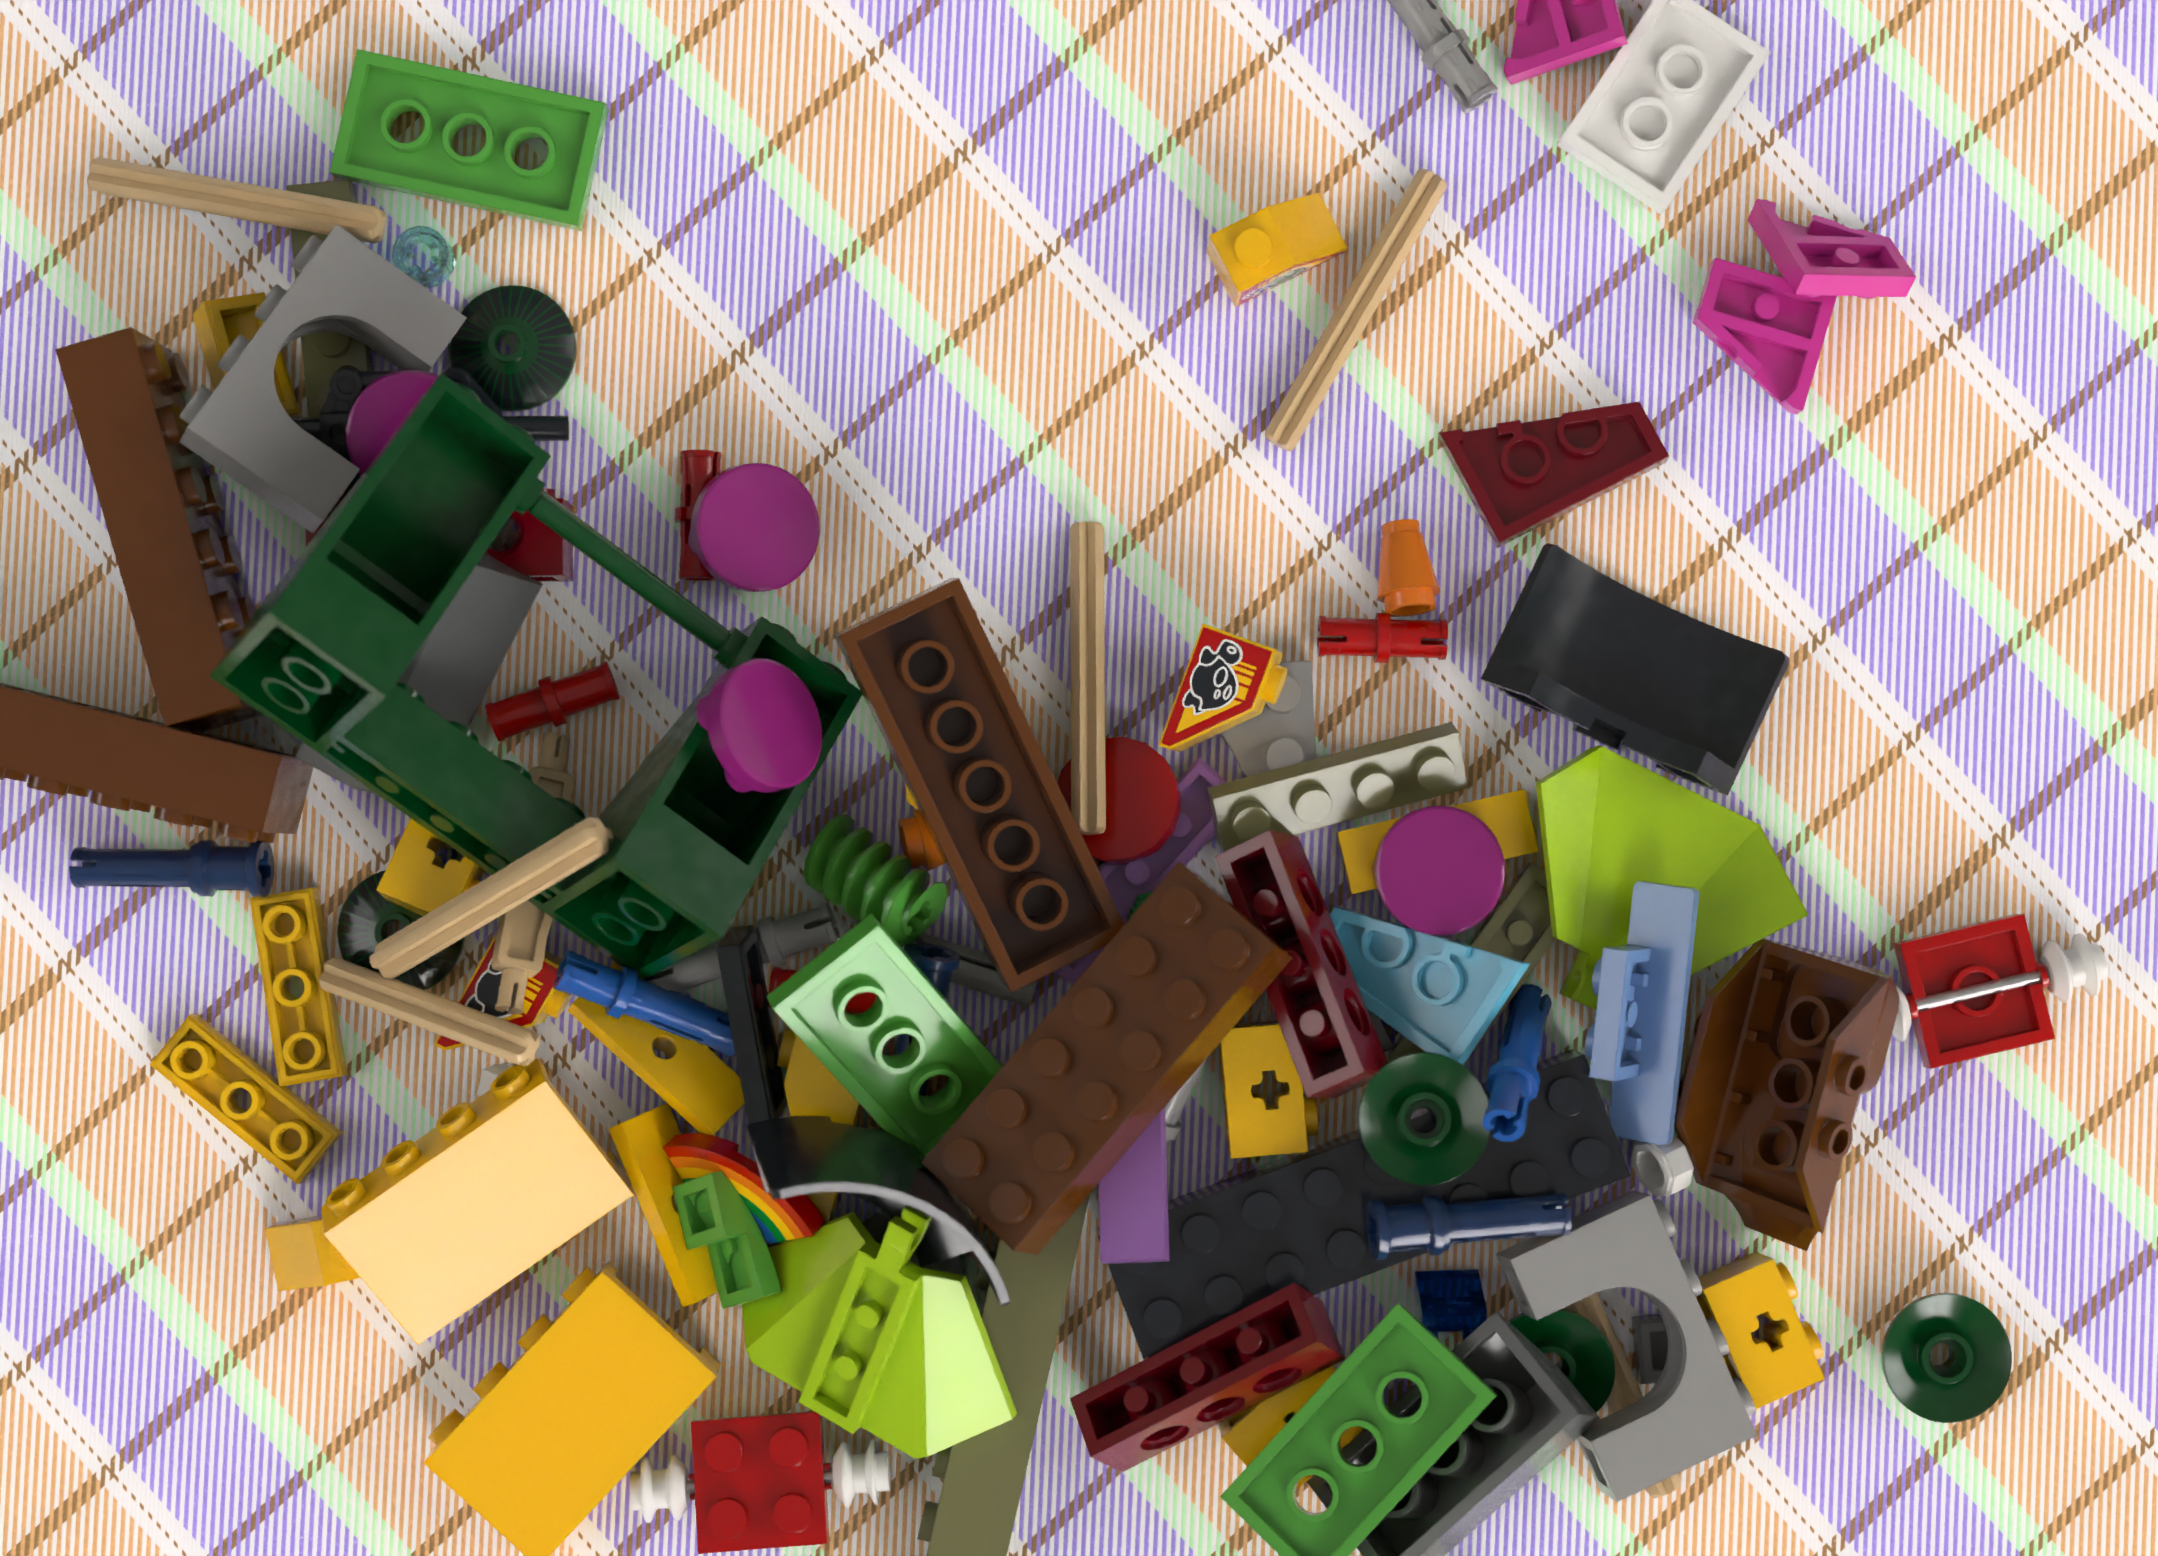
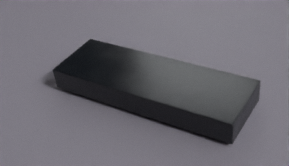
[716,925,788,1124]

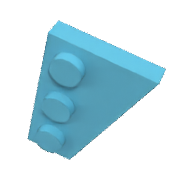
[1330,907,1530,1065]

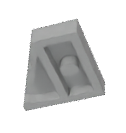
[1220,661,1316,778]

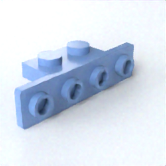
[1585,881,1699,1145]

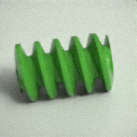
[803,814,948,947]

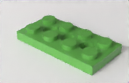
[329,49,609,231]
[766,913,1004,1158]
[1220,1302,1497,1556]

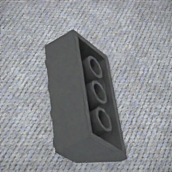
[295,553,543,794]
[1306,1311,1600,1556]

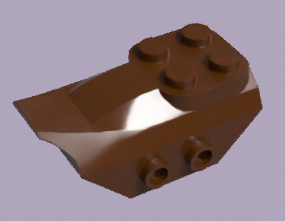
[1675,939,1899,1251]

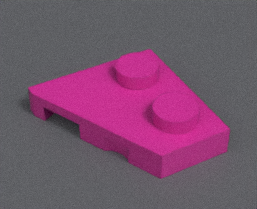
[1504,0,1628,85]
[1747,199,1916,299]
[1692,258,1837,415]

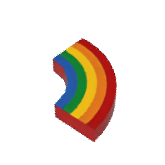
[662,1133,826,1244]

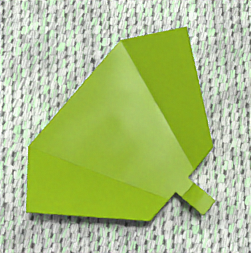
[1536,745,1809,1010]
[742,1205,1017,1459]

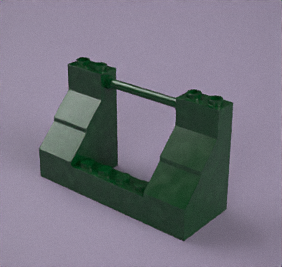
[209,373,862,980]

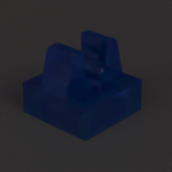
[1414,1269,1487,1340]

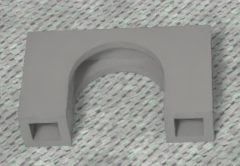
[179,224,467,533]
[1495,1190,1757,1502]

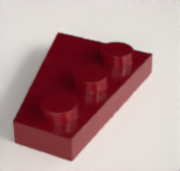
[1438,401,1670,548]

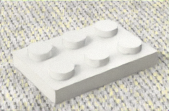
[1557,0,1771,215]

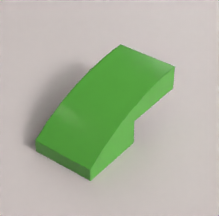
[672,1171,782,1309]

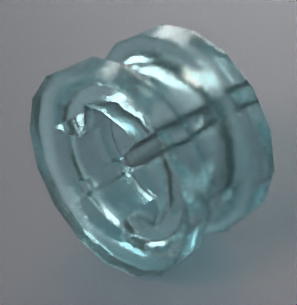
[392,226,455,288]

